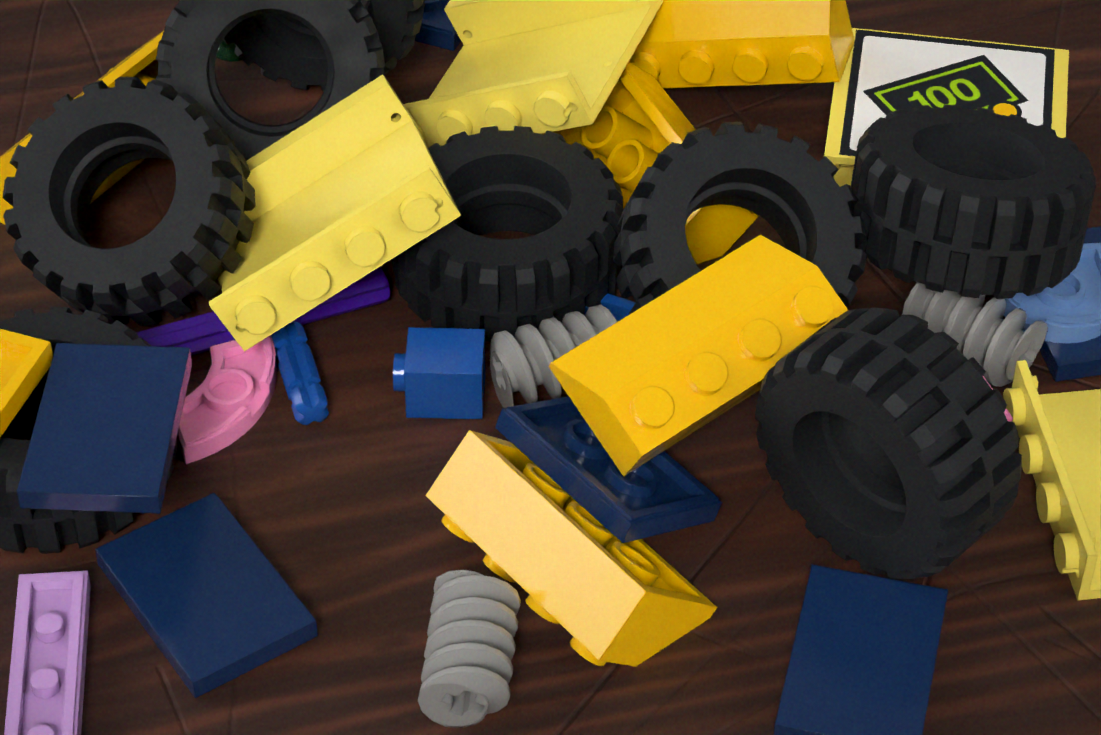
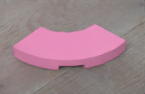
[176,335,277,464]

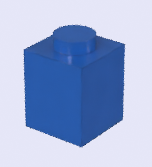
[393,327,486,419]

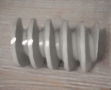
[902,282,1048,387]
[490,304,617,408]
[418,570,521,728]

